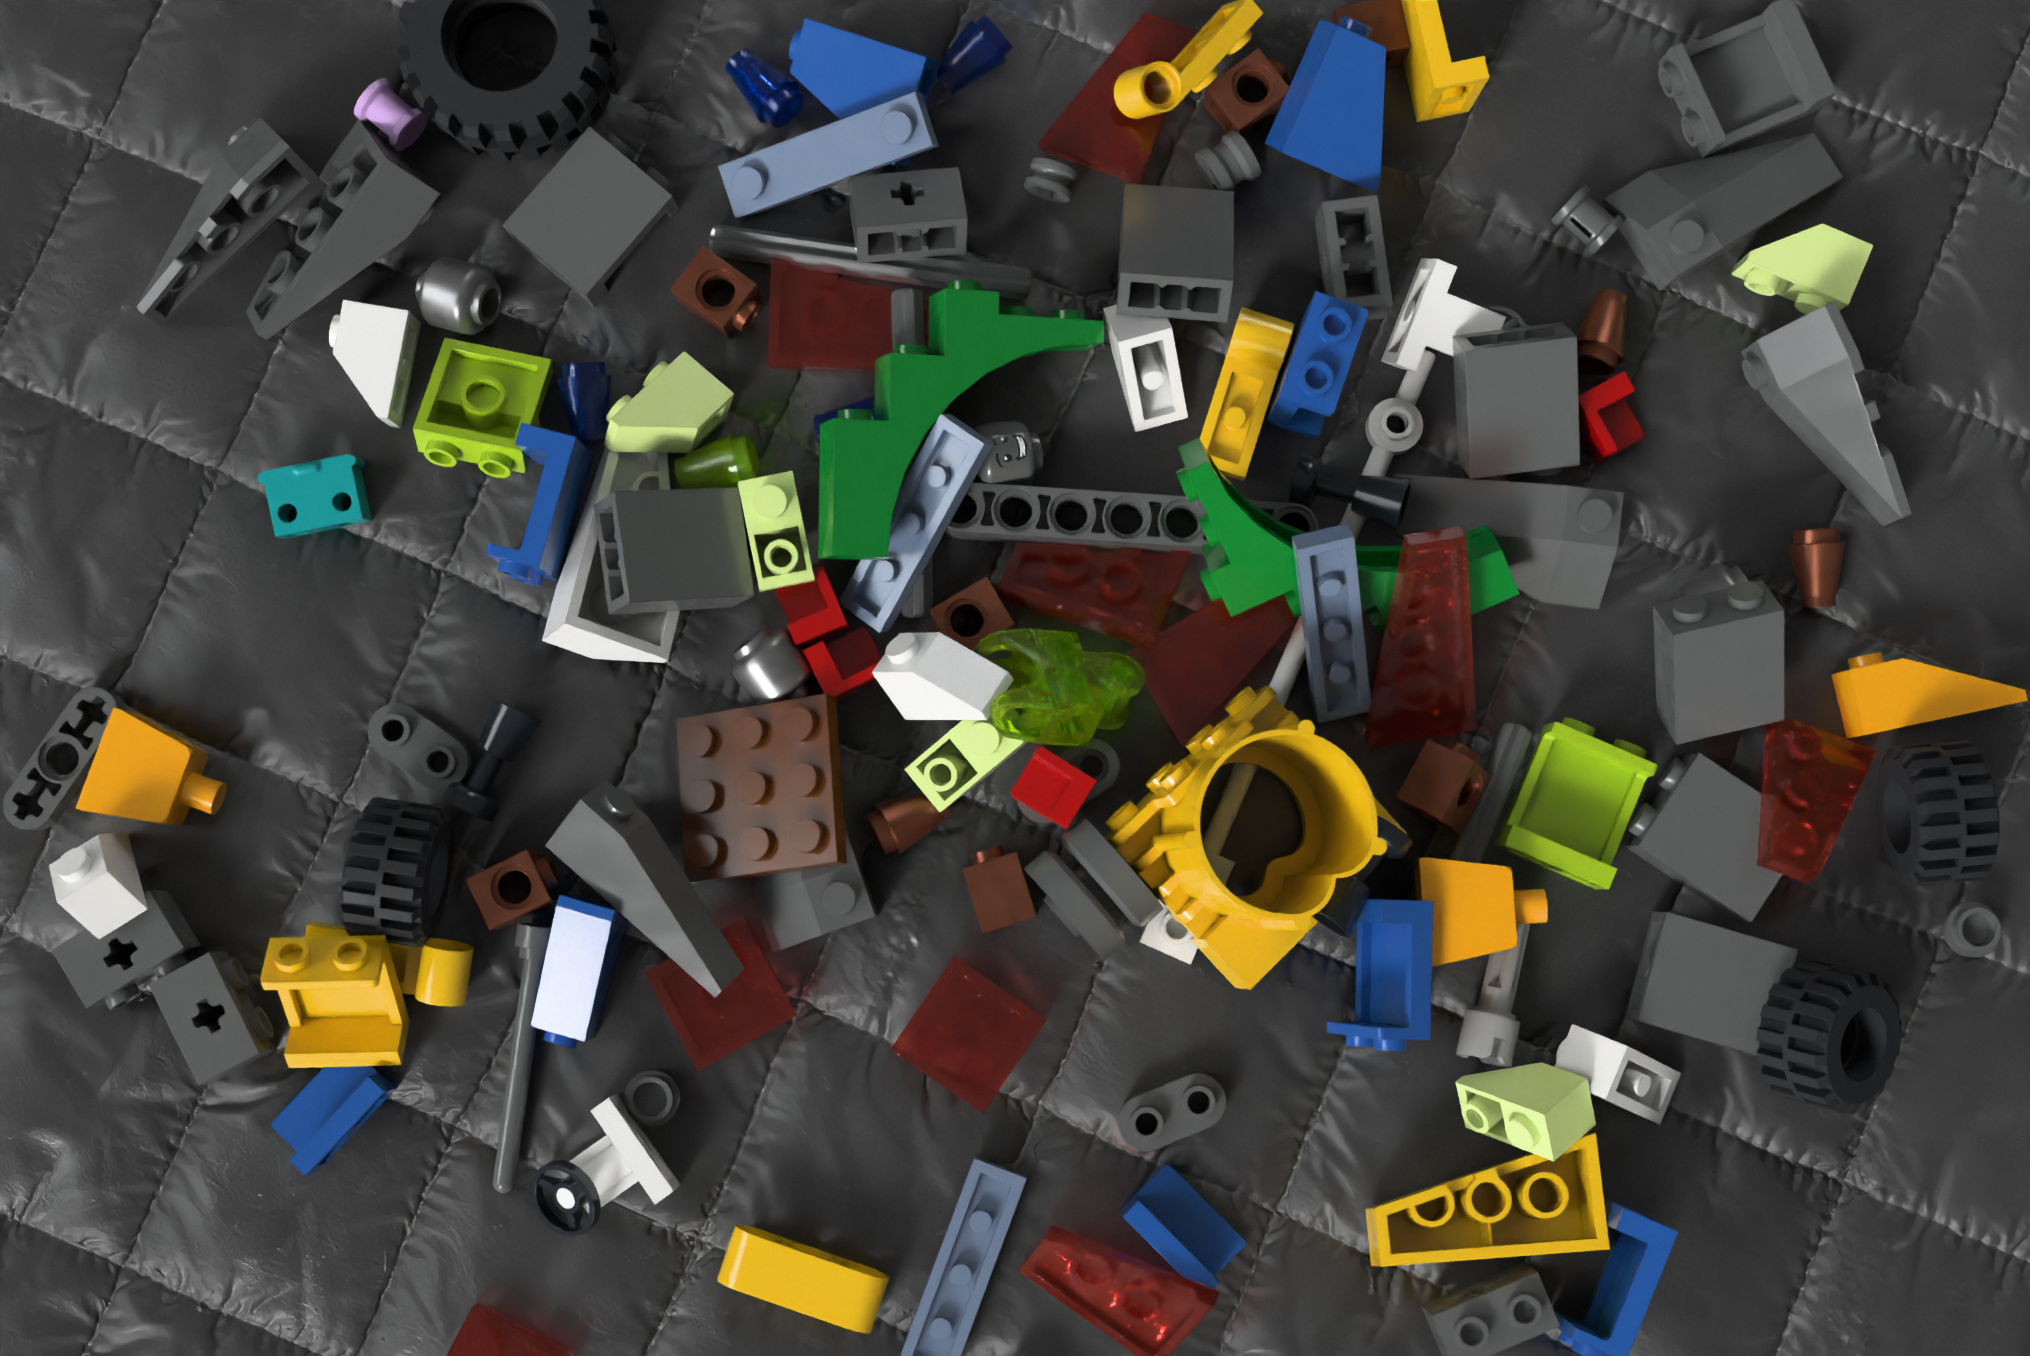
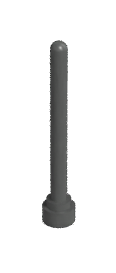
[493,923,552,1193]

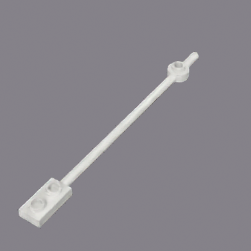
[1139,350,1436,965]

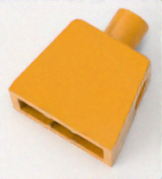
[76,707,227,826]
[1413,857,1548,966]

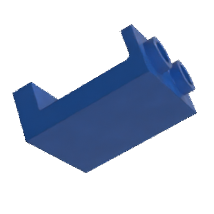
[1265,291,1368,440]
[485,423,594,587]
[1327,899,1433,1051]
[1554,1197,1678,1356]

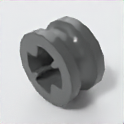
[1024,158,1078,203]

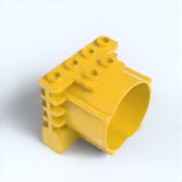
[1104,685,1407,990]

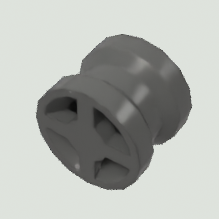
[1195,129,1261,191]

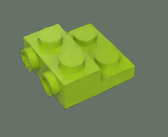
[413,338,553,478]

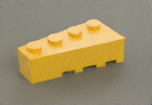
[1365,1133,1610,1267]

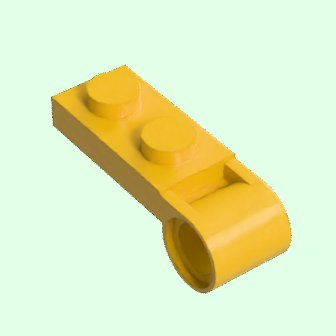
[1114,0,1263,119]
[1200,307,1294,481]
[305,921,474,1007]

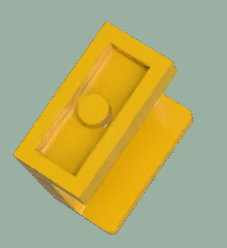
[1401,0,1489,122]
[260,935,410,1068]

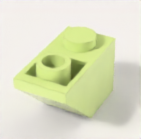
[1731,223,1873,314]
[604,351,734,453]
[738,471,815,592]
[904,696,1036,812]
[1455,1062,1596,1161]

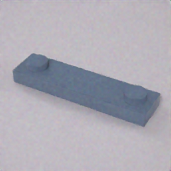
[718,92,939,219]
[839,414,994,633]
[1292,523,1372,723]
[900,1156,1027,1356]

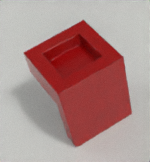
[1578,371,1644,464]
[776,563,851,648]
[803,627,882,702]
[1011,745,1097,830]

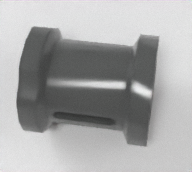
[1551,184,1625,257]

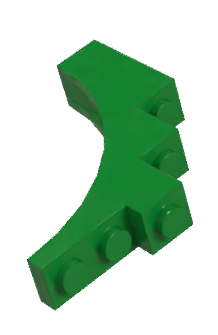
[818,280,1104,560]
[1176,437,1520,649]

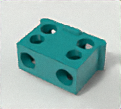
[257,454,372,539]

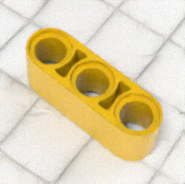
[717,1224,890,1334]

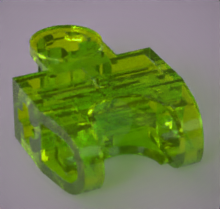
[973,628,1146,747]

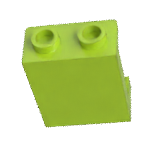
[1494,717,1658,890]

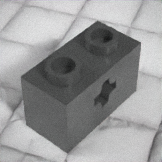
[849,167,968,263]
[1315,195,1393,320]
[52,890,201,1011]
[148,951,275,1085]
[1421,1262,1560,1356]

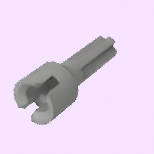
[1456,924,1530,1068]

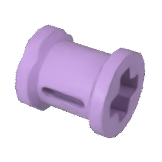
[354,78,429,151]

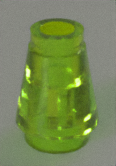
[675,432,761,489]

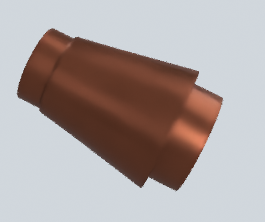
[1576,289,1628,375]
[1788,528,1845,607]
[865,792,952,856]

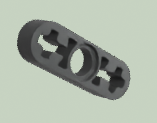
[3,687,127,830]

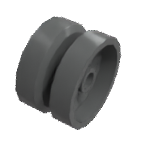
[1024,817,1164,961]

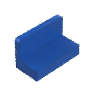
[272,1066,398,1176]
[1120,1164,1245,1298]

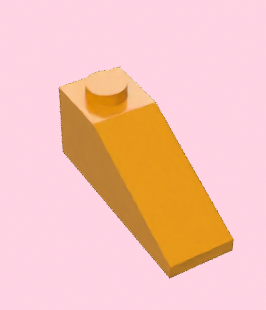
[1831,652,2028,739]

